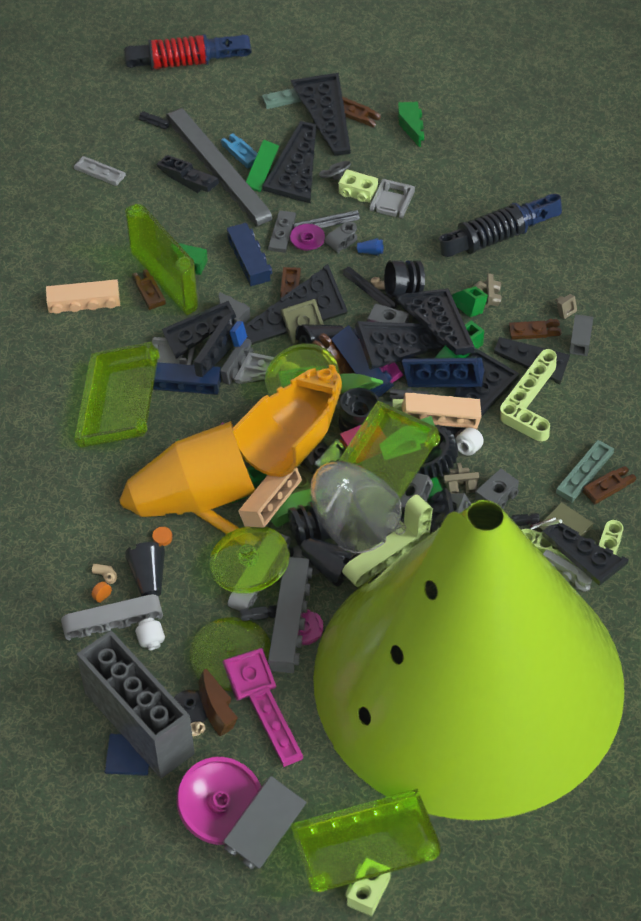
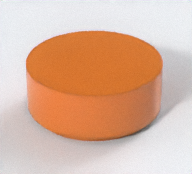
[152,527,173,546]
[92,582,112,603]

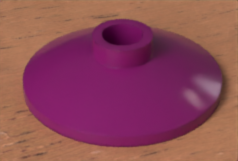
[290,224,325,250]

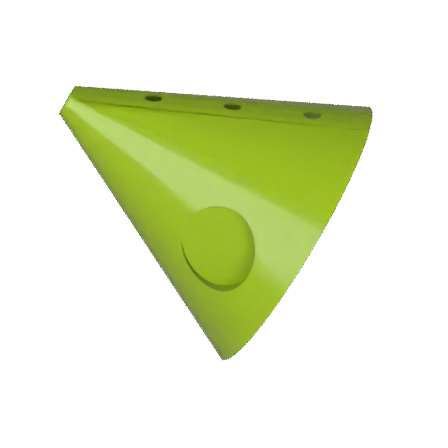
[313,500,624,820]

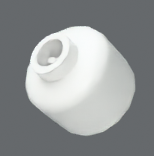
[455,428,483,456]
[135,618,165,650]

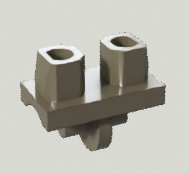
[473,273,501,308]
[442,463,479,494]

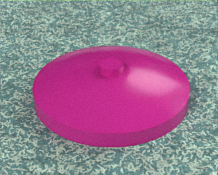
[177,757,261,845]

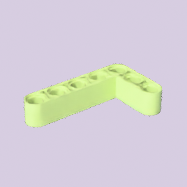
[500,349,557,441]
[342,495,433,587]
[522,520,623,566]

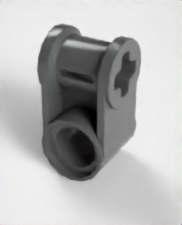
[325,221,357,253]

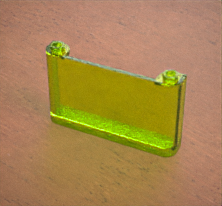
[125,204,198,316]
[74,342,159,448]
[316,400,440,529]
[291,789,441,892]

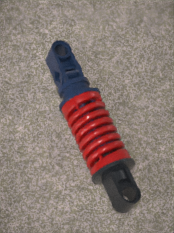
[124,34,251,70]

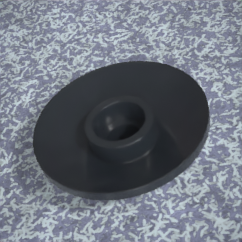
[174,689,208,723]

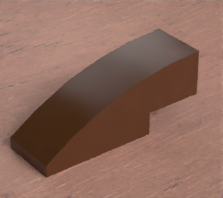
[198,668,238,736]

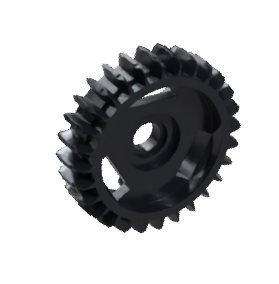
[388,424,458,480]

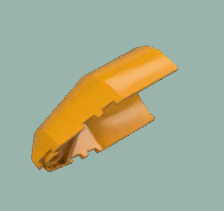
[232,365,342,477]
[120,421,255,517]

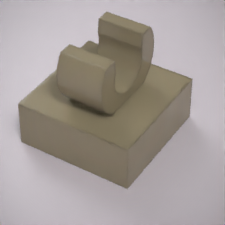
[555,294,577,319]

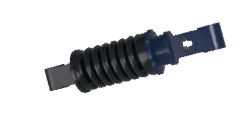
[439,194,562,257]

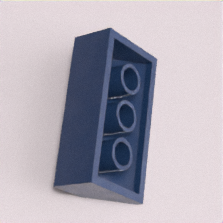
[402,358,484,387]

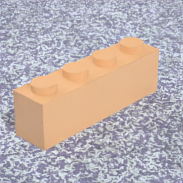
[46,279,120,314]
[402,393,481,429]
[238,468,302,528]

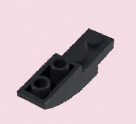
[157,155,219,193]

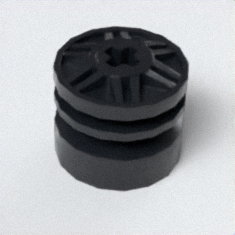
[384,260,425,298]
[338,388,380,432]
[288,499,333,547]

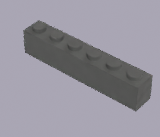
[268,557,313,673]

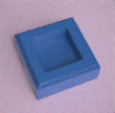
[230,321,247,347]

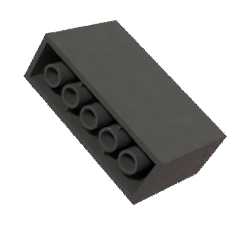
[77,630,195,779]

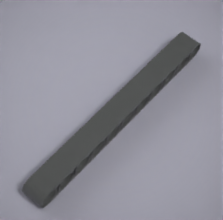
[166,108,272,227]

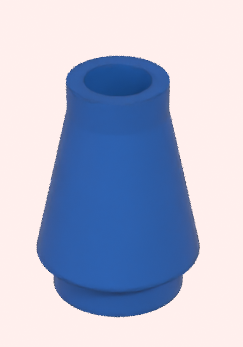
[357,238,383,256]

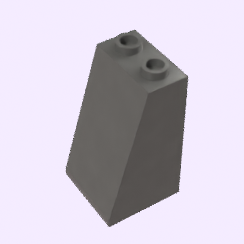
[222,776,307,870]

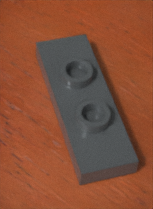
[269,210,296,253]

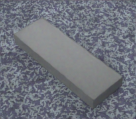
[74,156,126,186]

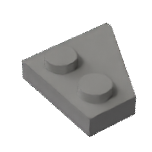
[234,352,283,383]

